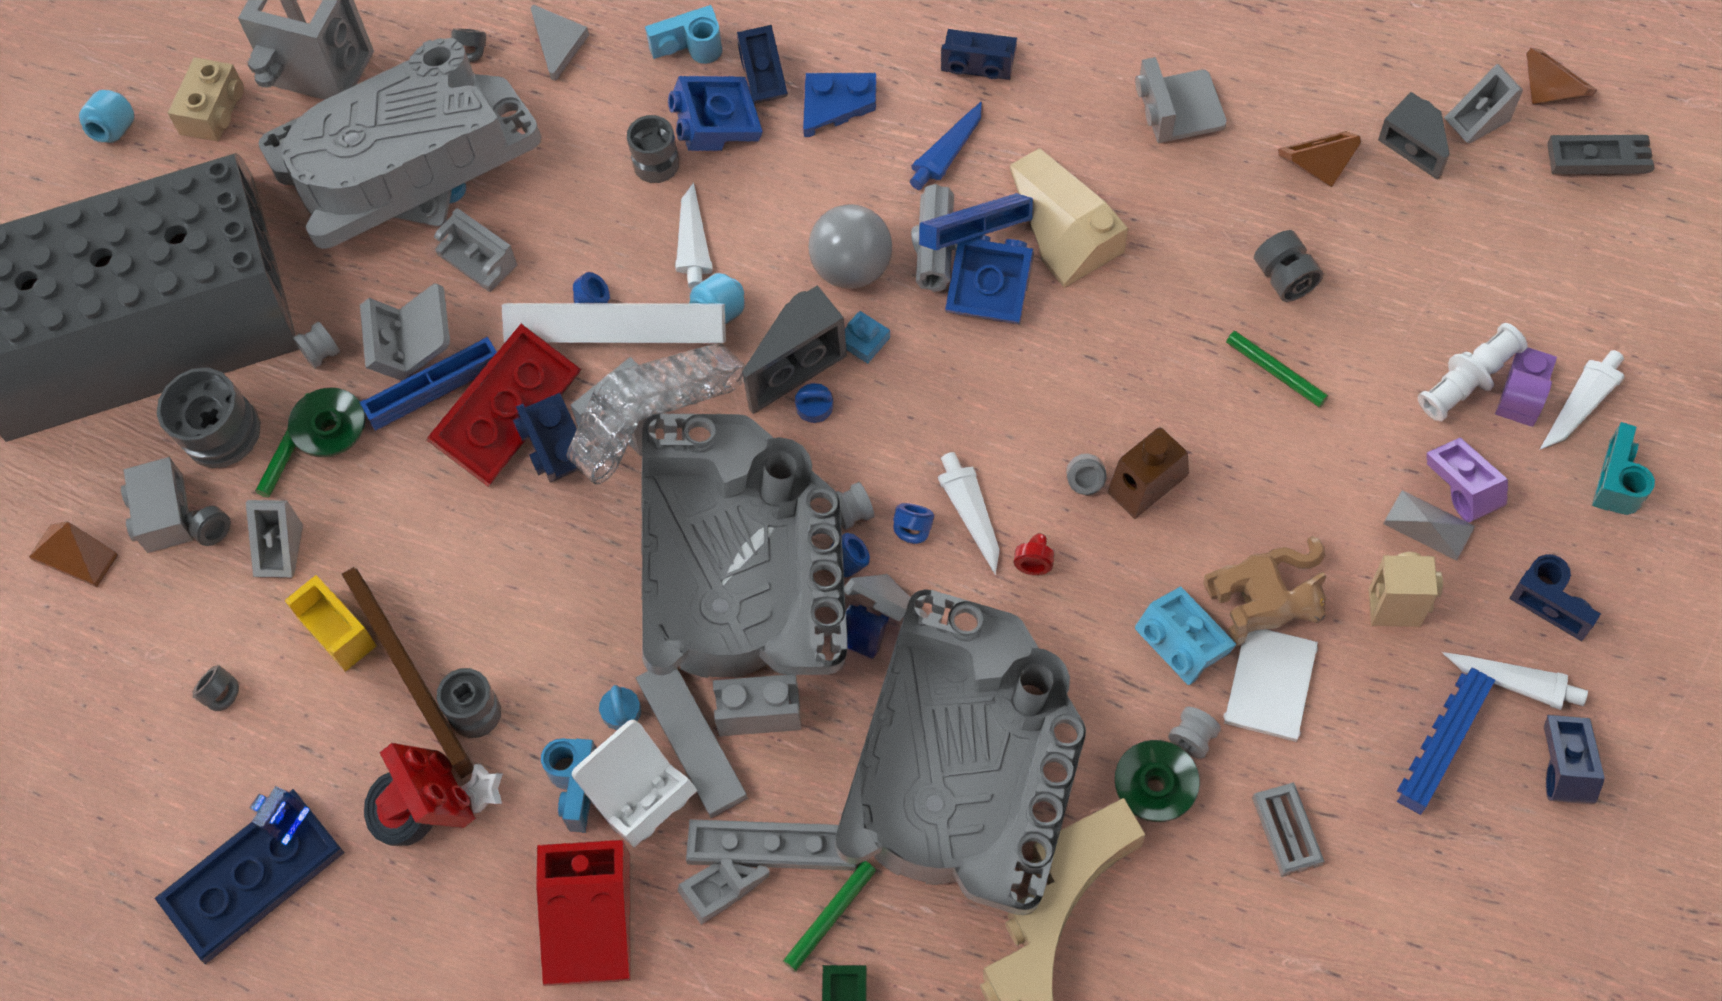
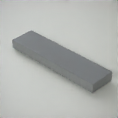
[635,668,748,818]
[686,819,856,871]

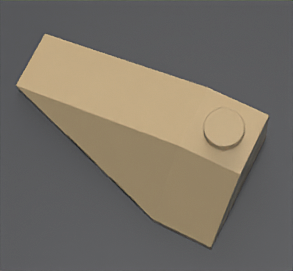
[1010,148,1128,288]

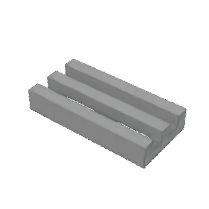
[1252,782,1324,877]

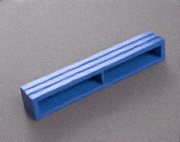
[919,193,1033,250]
[359,336,497,431]
[1397,667,1495,815]

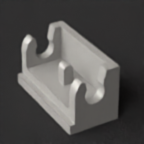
[434,208,517,292]

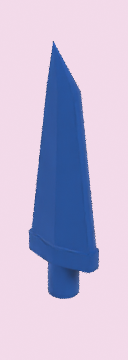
[910,101,982,190]

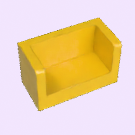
[285,575,377,672]

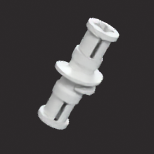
[1418,323,1527,422]

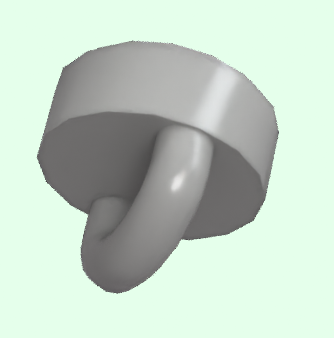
[1066,454,1107,495]

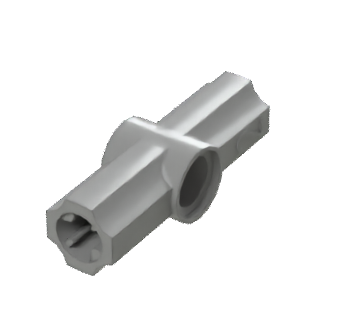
[911,184,957,292]

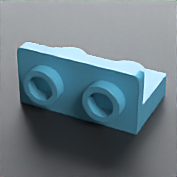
[1135,586,1236,685]

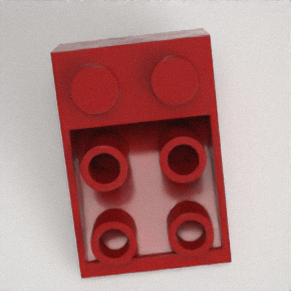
[536,840,631,986]

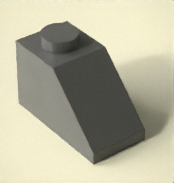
[1378,92,1450,180]

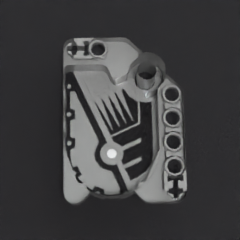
[258,38,542,249]
[641,414,847,678]
[835,589,1086,915]

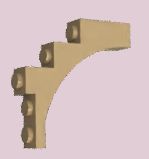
[980,798,1145,1001]

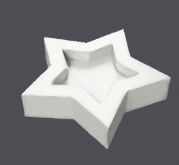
[461,764,503,813]

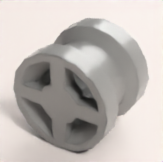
[293,321,340,369]
[836,482,875,530]
[1168,707,1221,759]

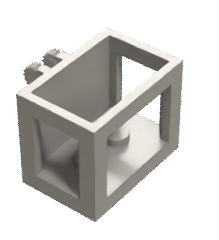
[238,0,374,100]

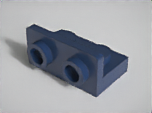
[941,29,1017,80]
[513,393,592,483]

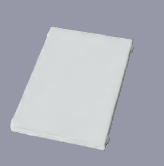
[1223,629,1318,742]

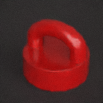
[1013,533,1055,576]

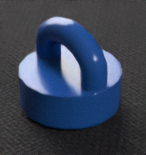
[573,272,610,303]
[795,383,834,423]
[893,503,935,544]
[829,533,870,578]

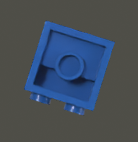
[668,76,763,151]
[945,235,1034,325]

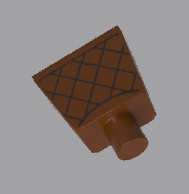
[1108,427,1189,519]

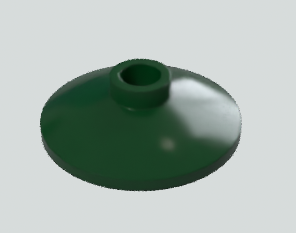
[288,387,366,457]
[1114,740,1200,822]

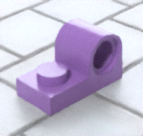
[1495,347,1557,427]
[1427,437,1508,522]

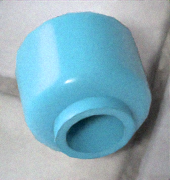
[79,90,134,143]
[689,273,745,324]

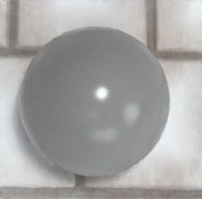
[808,204,892,289]

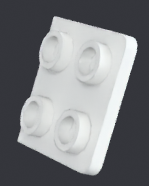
[572,720,698,847]

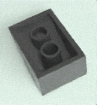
[742,285,847,414]

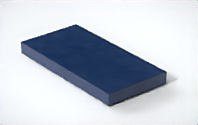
[154,789,345,964]

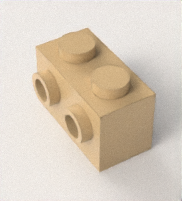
[168,57,244,142]
[1369,552,1443,627]

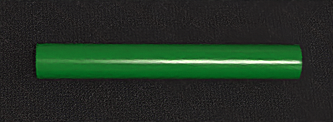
[1226,330,1328,408]
[255,393,308,498]
[783,861,876,972]

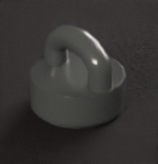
[451,28,486,62]
[185,506,231,546]
[193,665,239,711]

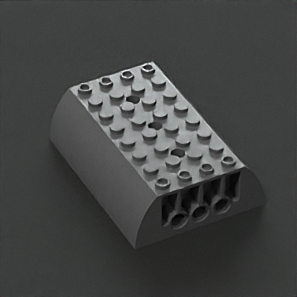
[0,153,299,442]

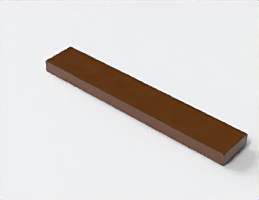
[342,567,474,779]

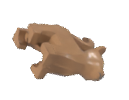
[1203,536,1326,646]

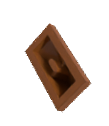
[1526,48,1597,104]
[1278,131,1361,187]
[29,521,118,587]

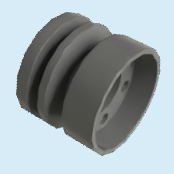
[156,367,261,468]

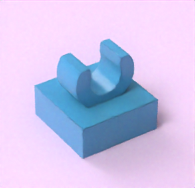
[845,311,891,364]

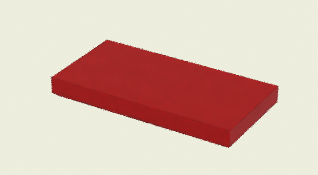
[426,323,582,487]

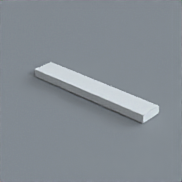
[502,303,726,343]

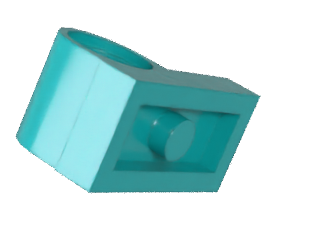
[1592,422,1655,515]

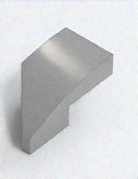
[678,858,770,925]

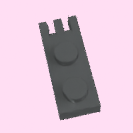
[1547,135,1655,174]

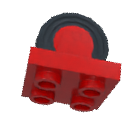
[364,743,476,846]

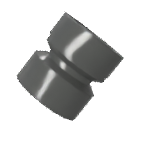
[627,115,679,183]
[1254,230,1324,302]
[437,668,501,738]

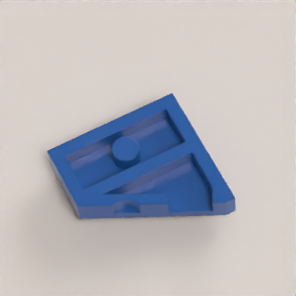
[803,73,877,137]

